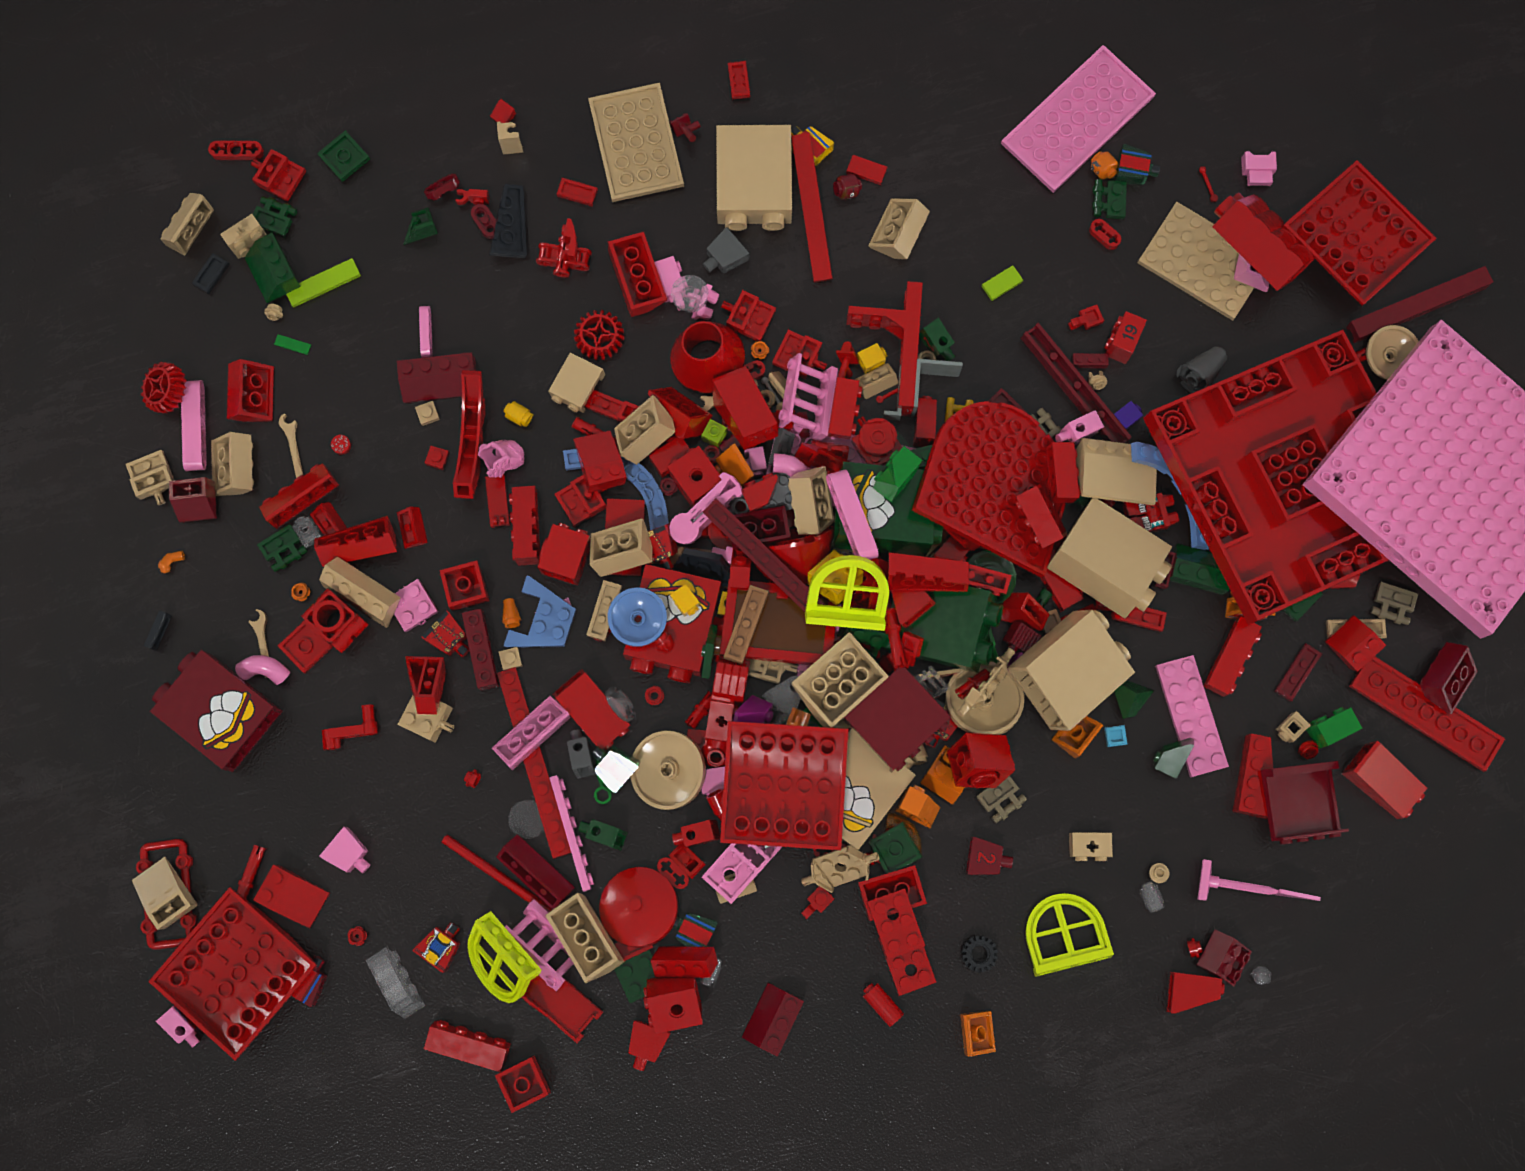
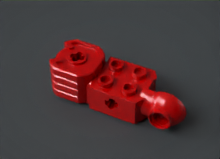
[701,655,750,768]

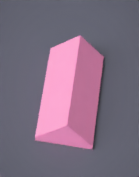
[492,696,570,770]

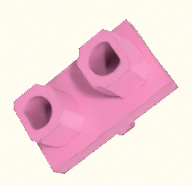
[686,284,719,320]

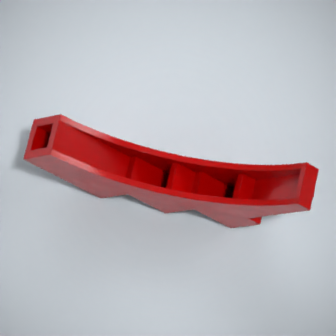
[453,370,486,499]

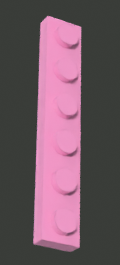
[550,775,594,892]

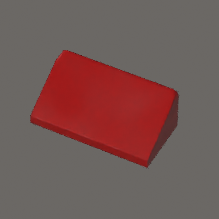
[310,502,347,536]
[397,506,428,549]

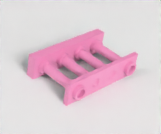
[779,353,838,441]
[505,899,574,991]

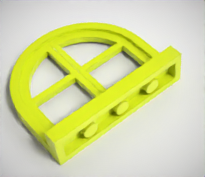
[805,555,889,631]
[1026,894,1114,977]
[468,911,542,1003]

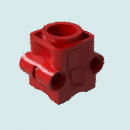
[301,588,369,653]

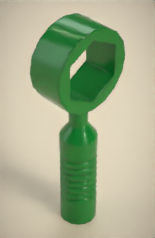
[594,757,612,804]

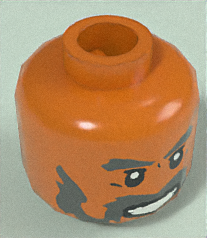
[1091,151,1118,179]

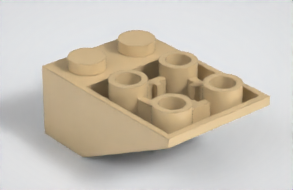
[132,857,198,930]

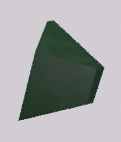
[403,207,438,245]
[1114,680,1155,719]

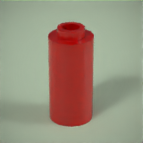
[863,983,904,1027]

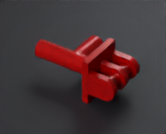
[836,341,859,378]

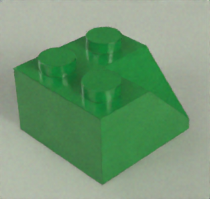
[873,446,923,502]
[1306,707,1362,749]

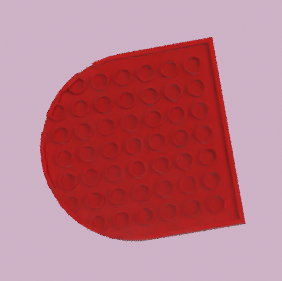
[912,401,1066,577]

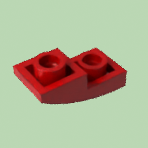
[561,218,578,262]

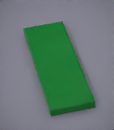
[274,334,311,355]

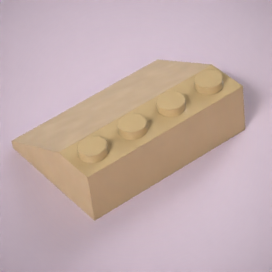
[1076,438,1157,505]
[791,632,889,728]

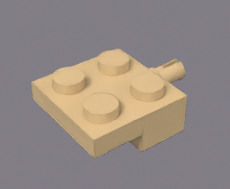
[220,214,267,259]
[126,450,175,505]
[747,659,798,684]
[397,695,454,743]

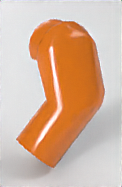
[158,551,185,573]

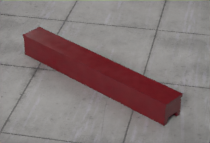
[1346,266,1493,343]
[1021,323,1132,444]

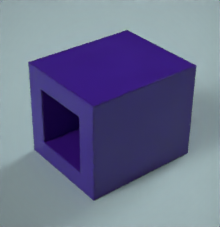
[1114,401,1143,430]

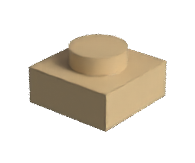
[415,401,440,426]
[499,647,523,671]

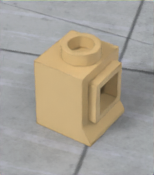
[1276,711,1311,743]

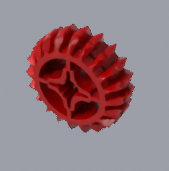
[574,310,625,360]
[140,362,187,413]

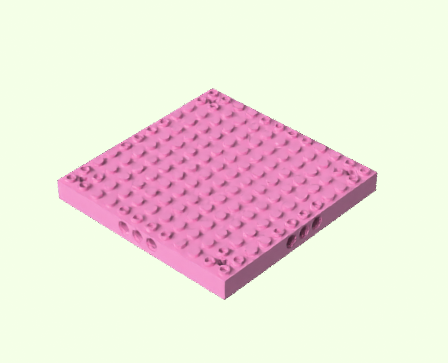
[1302,320,1525,639]

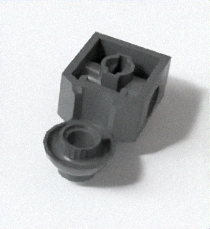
[727,473,793,515]

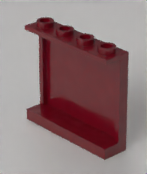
[843,667,951,773]
[1261,761,1349,844]

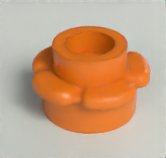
[751,341,769,359]
[292,583,310,601]

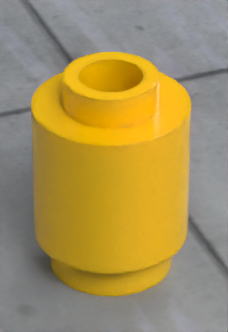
[504,401,533,427]

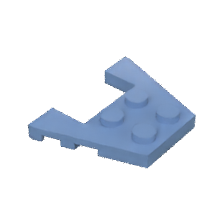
[504,576,577,648]

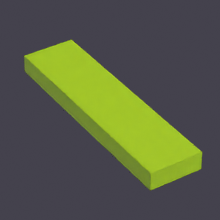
[287,258,361,308]

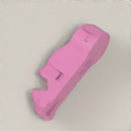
[669,472,744,544]

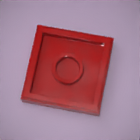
[278,620,333,674]

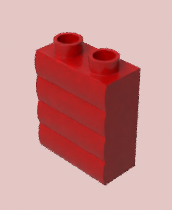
[1212,192,1315,291]

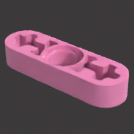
[419,306,433,358]

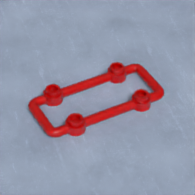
[136,839,198,950]

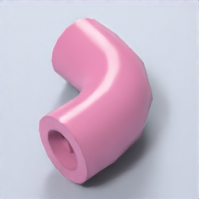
[773,453,808,477]
[235,655,290,685]

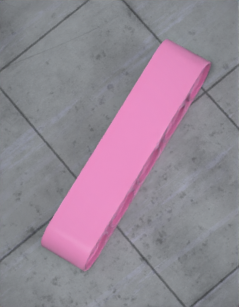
[181,380,207,471]
[826,469,878,560]

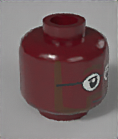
[833,174,862,200]

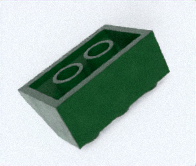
[245,233,301,303]
[1170,544,1229,595]

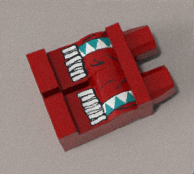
[1122,493,1179,533]

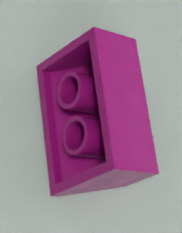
[725,695,773,760]

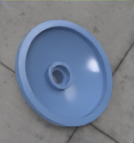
[607,588,667,647]

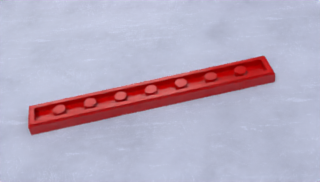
[791,132,833,282]

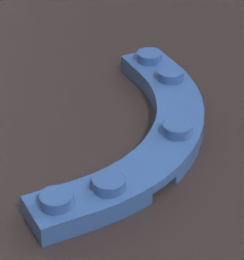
[1131,442,1209,550]
[563,449,669,530]

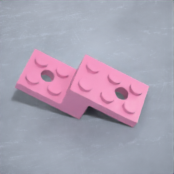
[702,843,782,904]

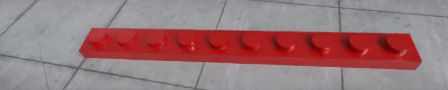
[497,667,571,859]

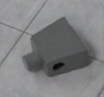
[703,227,749,273]
[567,729,596,779]

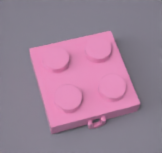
[394,579,439,632]

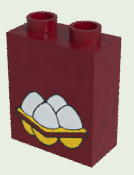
[150,650,283,772]

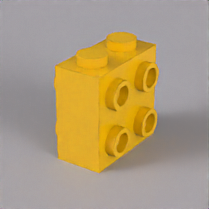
[807,550,864,606]

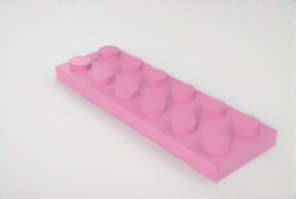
[1155,655,1229,777]

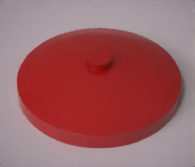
[599,867,678,947]

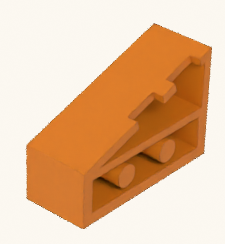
[895,785,940,829]

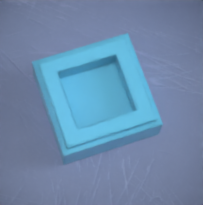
[1104,725,1127,747]

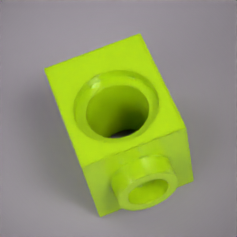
[701,419,727,448]

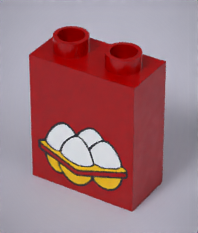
[623,564,722,683]

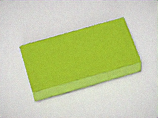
[981,265,1023,301]

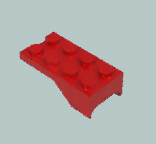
[521,965,604,1044]

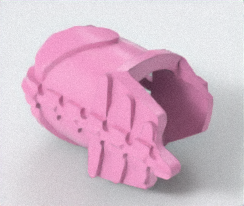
[478,440,524,478]

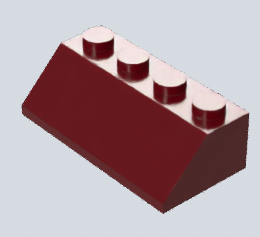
[397,352,476,403]

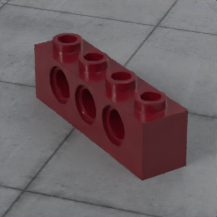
[462,609,500,691]

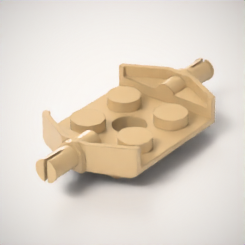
[957,648,1015,717]
[801,845,880,893]

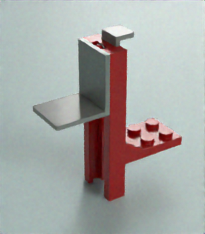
[846,281,963,421]

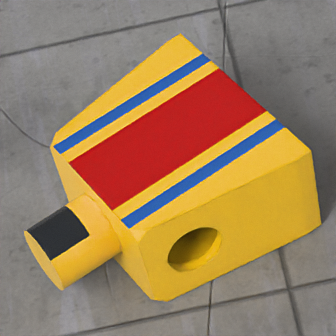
[791,126,834,166]

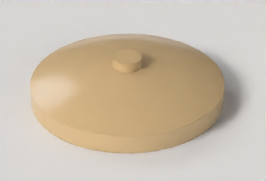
[945,662,1024,735]
[630,731,706,810]

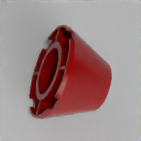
[670,321,745,393]
[764,526,834,584]

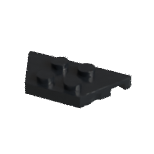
[671,548,730,587]

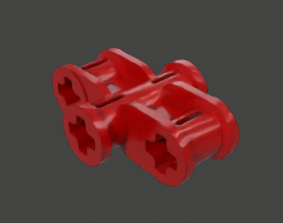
[536,236,592,278]

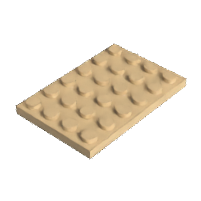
[588,83,684,202]
[1137,202,1254,321]

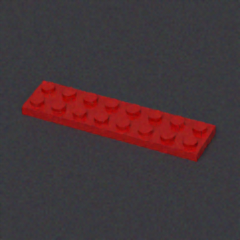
[1349,656,1505,772]

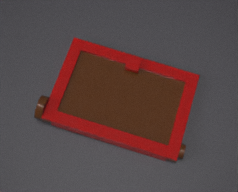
[714,579,838,665]

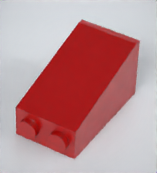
[712,366,778,450]
[552,669,630,751]
[1341,741,1427,819]

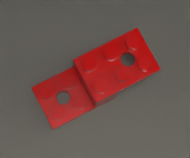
[867,888,936,996]

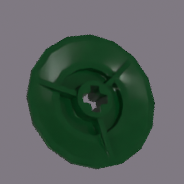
[966,550,1017,604]

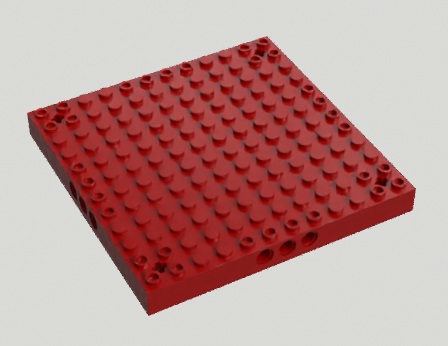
[1143,330,1389,625]

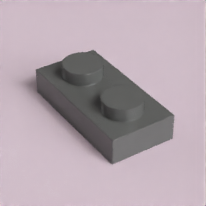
[768,428,795,466]

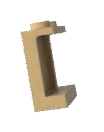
[548,353,605,413]

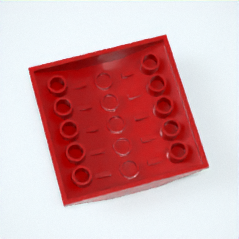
[1283,160,1437,306]
[720,721,848,850]
[148,887,317,1061]

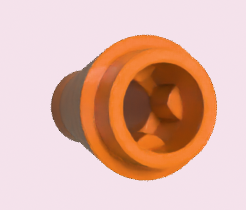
[502,598,521,628]

